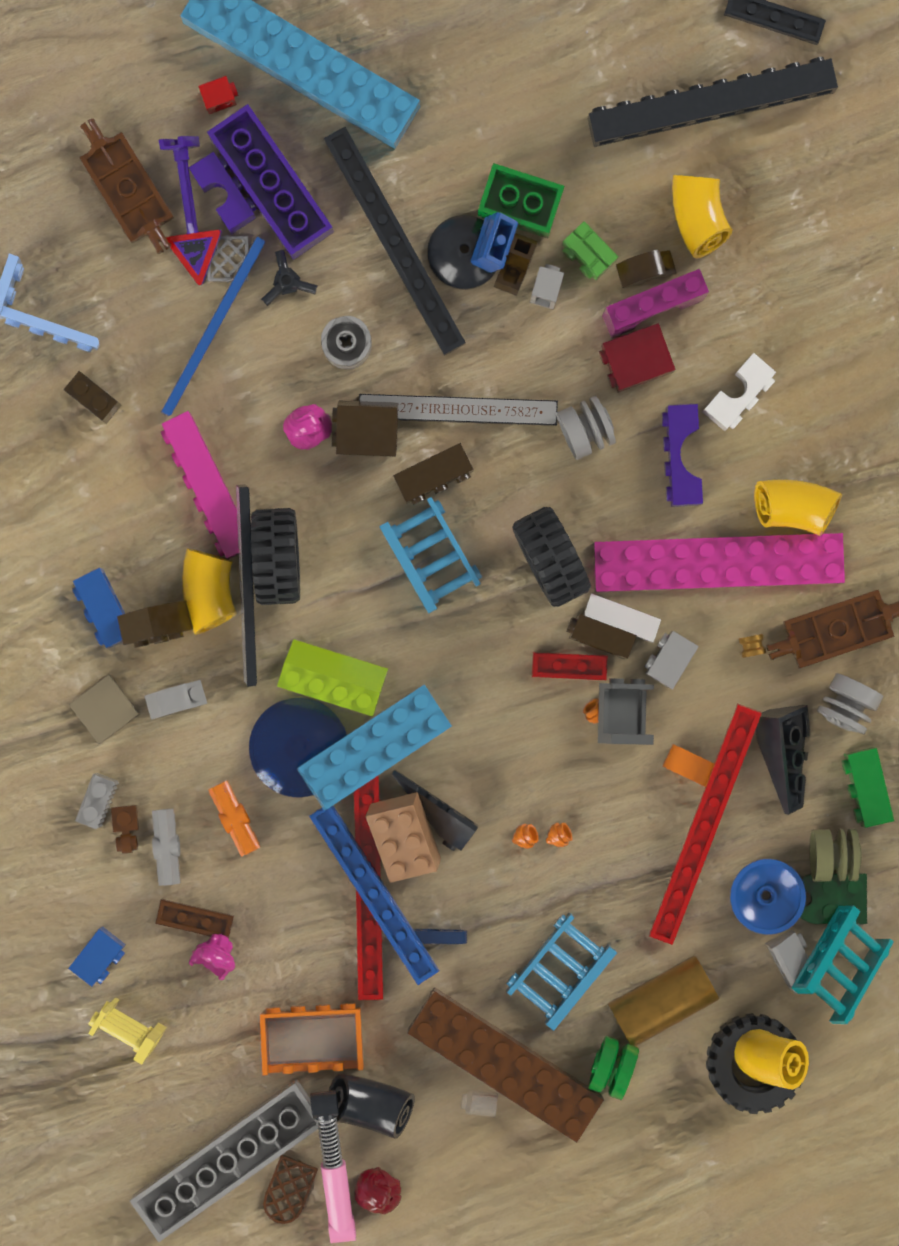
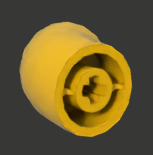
[672,175,733,259]
[754,480,842,536]
[182,548,237,635]
[734,1029,809,1090]

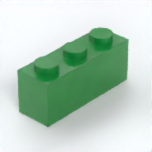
[842,747,894,828]

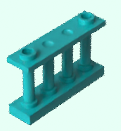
[792,905,894,1024]

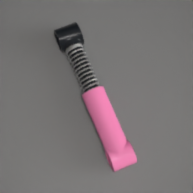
[310,1090,356,1244]

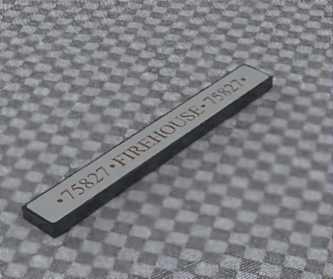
[359,394,558,426]
[236,484,257,687]

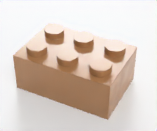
[366,792,441,883]

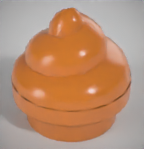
[583,698,599,724]
[546,822,572,847]
[512,824,539,849]

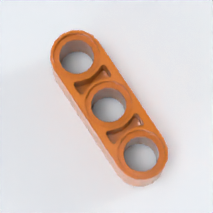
[662,744,714,787]

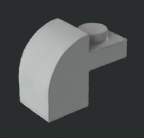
[144,680,207,720]

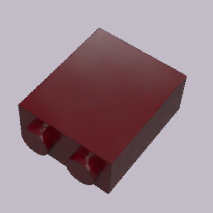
[599,323,676,393]

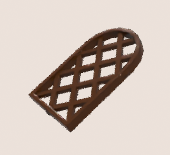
[263,1155,318,1224]

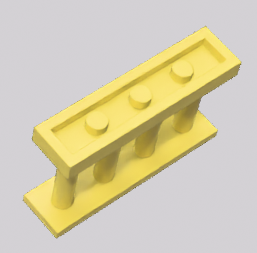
[88,998,167,1064]

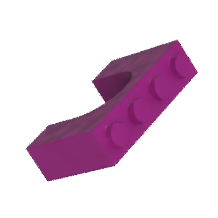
[602,269,709,338]

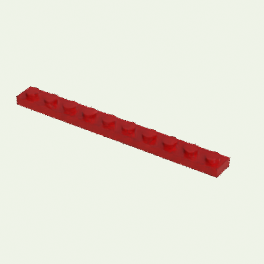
[649,703,762,945]
[354,775,383,1000]

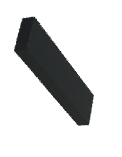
[724,0,826,45]

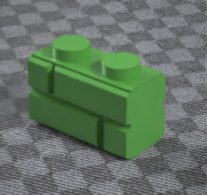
[562,221,619,280]

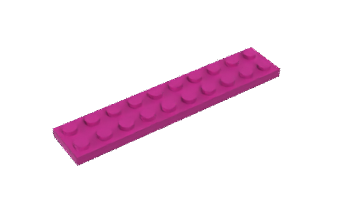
[594,533,845,592]

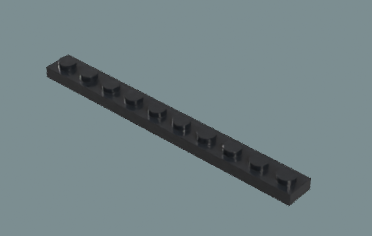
[324,127,466,356]

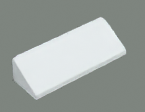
[583,593,661,643]

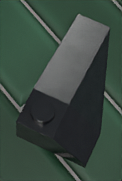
[756,705,810,815]
[392,769,478,851]

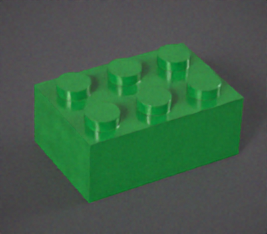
[478,163,565,239]

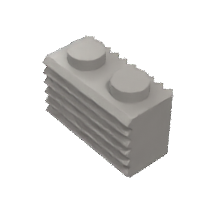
[75,773,119,829]

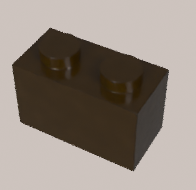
[64,371,122,424]

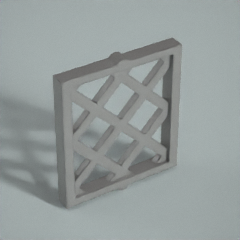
[207,235,249,283]

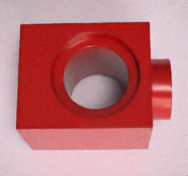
[198,76,239,115]

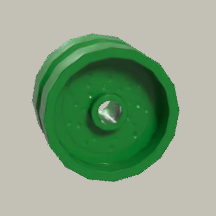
[588,1036,639,1100]

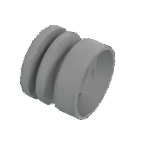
[556,396,616,460]
[817,673,884,735]

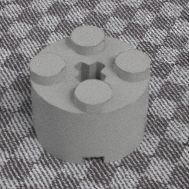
[321,316,372,369]

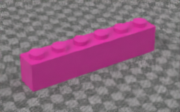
[161,411,239,560]

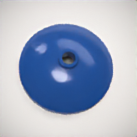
[730,859,806,935]

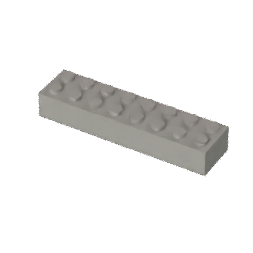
[130,1079,319,1242]

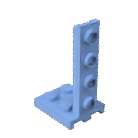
[0,253,99,352]

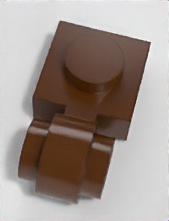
[111,805,139,854]

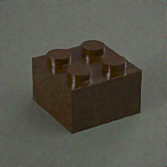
[117,600,193,648]

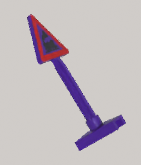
[159,136,222,286]

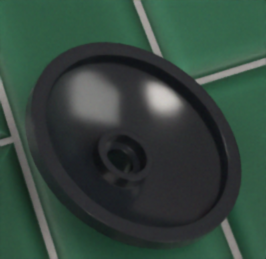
[427,215,496,290]

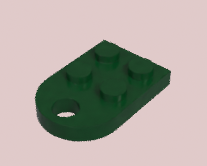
[800,873,867,924]

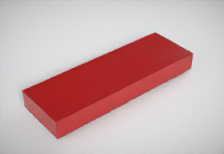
[532,652,608,680]

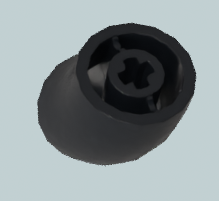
[329,1074,415,1139]

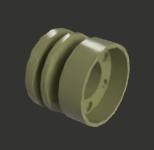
[809,829,862,881]

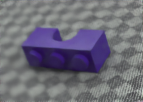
[189,151,257,235]

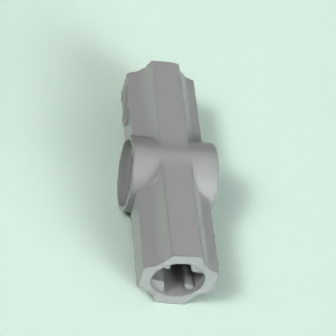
[152,809,181,886]

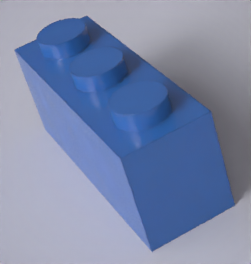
[72,567,125,648]

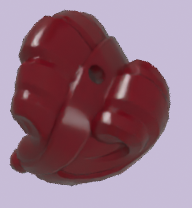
[354,1167,402,1215]

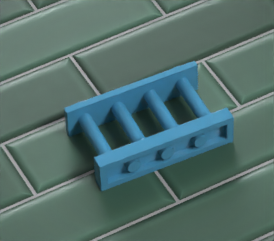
[379,497,482,614]
[506,912,617,1031]

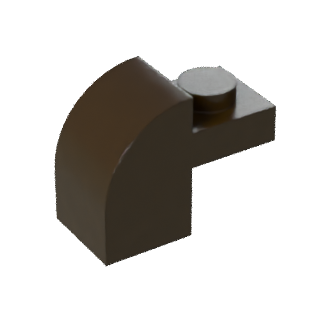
[494,233,538,296]
[616,250,677,288]

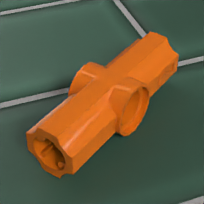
[208,780,261,857]

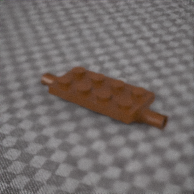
[79,119,174,254]
[766,589,899,669]

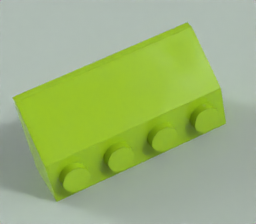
[277,639,388,717]

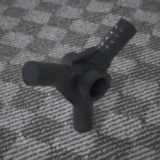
[261,250,318,306]

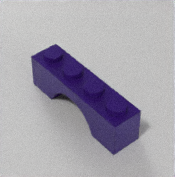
[662,404,703,507]

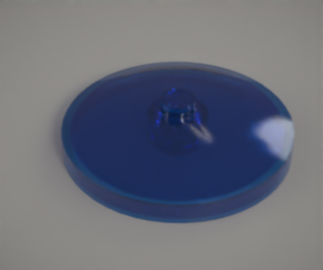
[249,698,347,797]

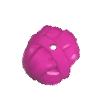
[283,404,332,450]
[189,934,235,980]

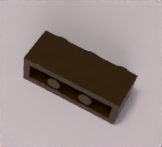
[393,443,474,505]

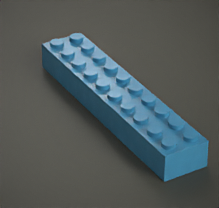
[180,0,420,149]

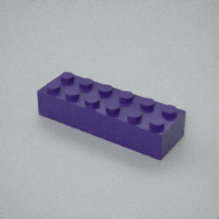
[207,104,334,260]

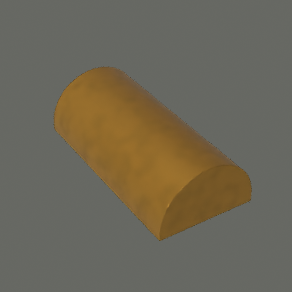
[608,955,720,1046]

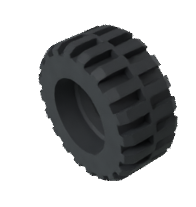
[512,507,591,607]
[251,508,300,605]
[706,1013,801,1114]

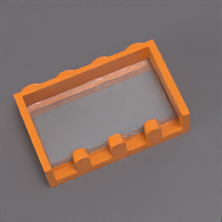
[260,1003,364,1075]

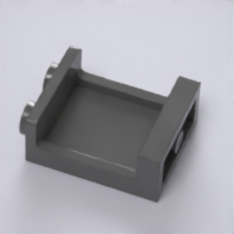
[598,678,654,745]

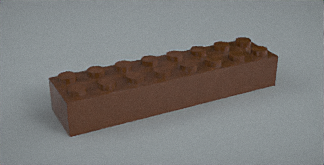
[407,988,604,1143]

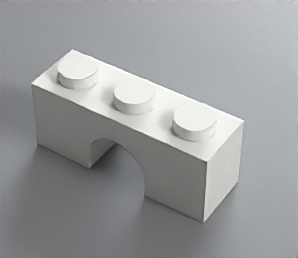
[702,353,776,431]

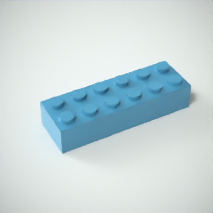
[297,685,452,810]

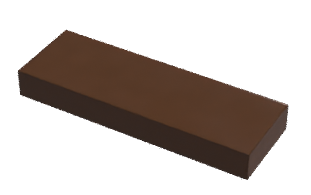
[155,899,234,938]

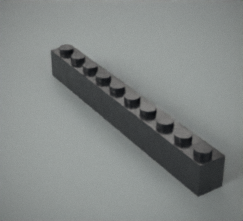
[587,57,838,147]

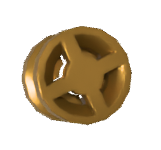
[738,634,767,658]

